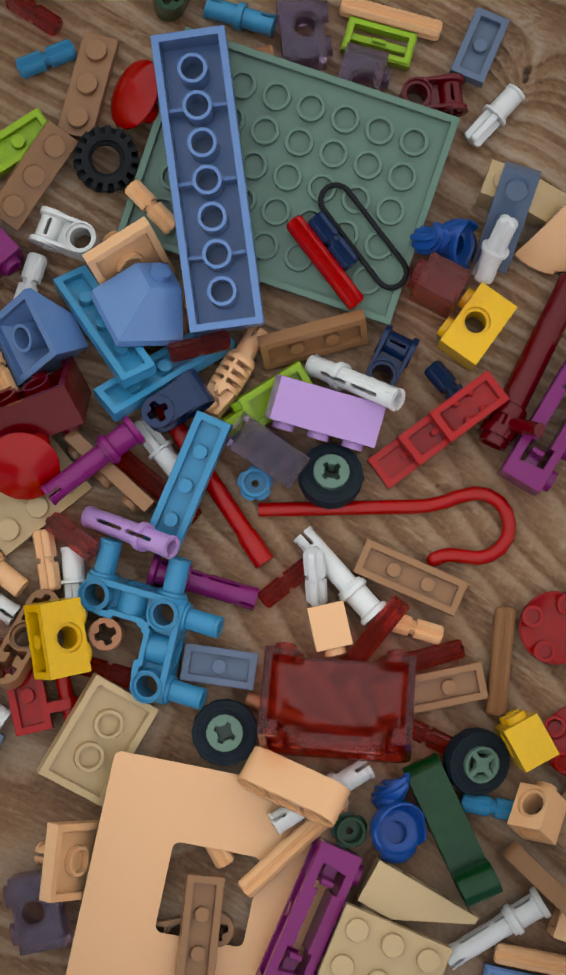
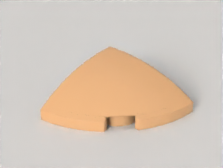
[513,203,566,275]

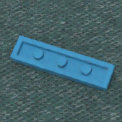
[53,265,156,389]
[93,332,235,422]
[143,410,233,557]

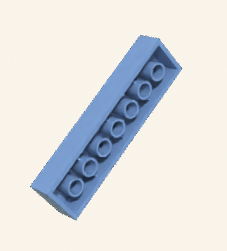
[150,25,266,336]

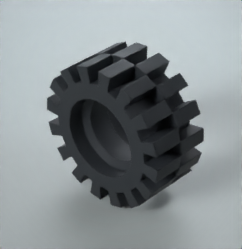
[73,125,139,194]

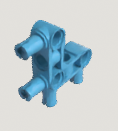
[78,537,225,710]

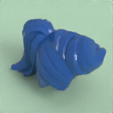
[410,218,478,273]
[370,772,427,864]

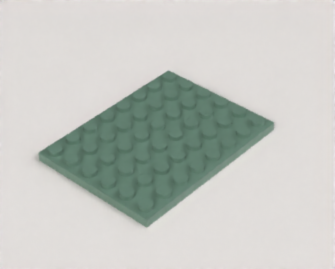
[117,26,460,326]

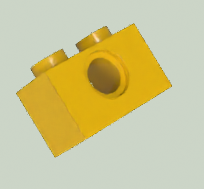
[436,282,518,372]
[23,597,92,680]
[493,708,559,773]

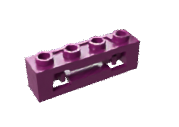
[497,359,566,496]
[255,837,363,975]

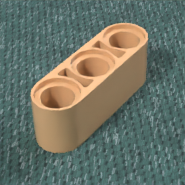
[237,746,351,828]

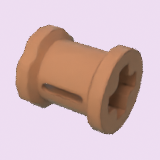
[88,617,126,651]

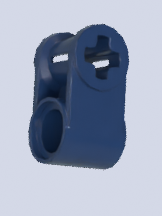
[365,324,420,386]
[141,369,215,433]

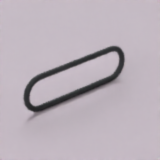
[318,182,409,290]

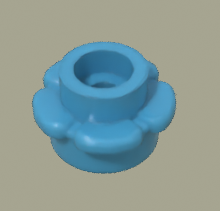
[237,465,273,501]

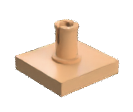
[82,216,176,285]
[34,820,100,903]

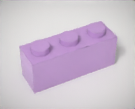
[264,374,386,452]

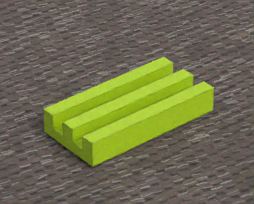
[340,16,418,71]

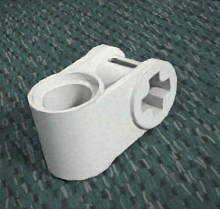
[28,206,101,262]

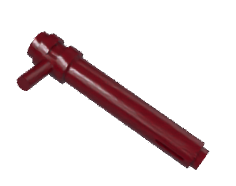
[479,273,566,452]

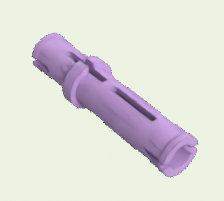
[81,505,180,559]

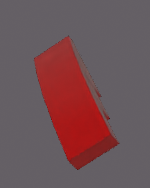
[367,370,510,490]

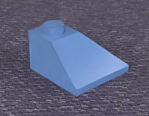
[90,262,183,347]
[0,288,89,386]

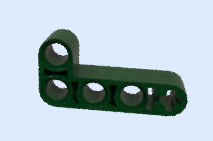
[402,753,503,909]

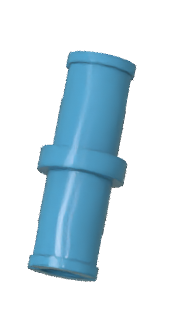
[203,0,278,38]

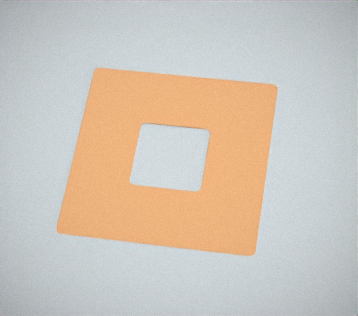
[65,751,349,975]

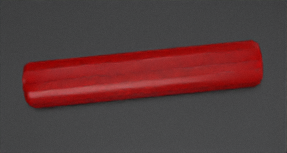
[286,215,364,310]

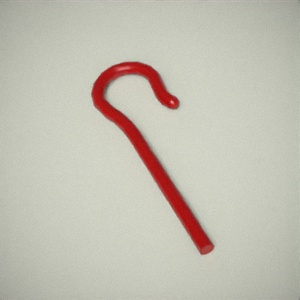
[258,486,517,567]

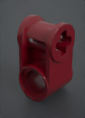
[399,73,468,117]

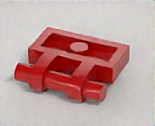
[2,659,78,737]

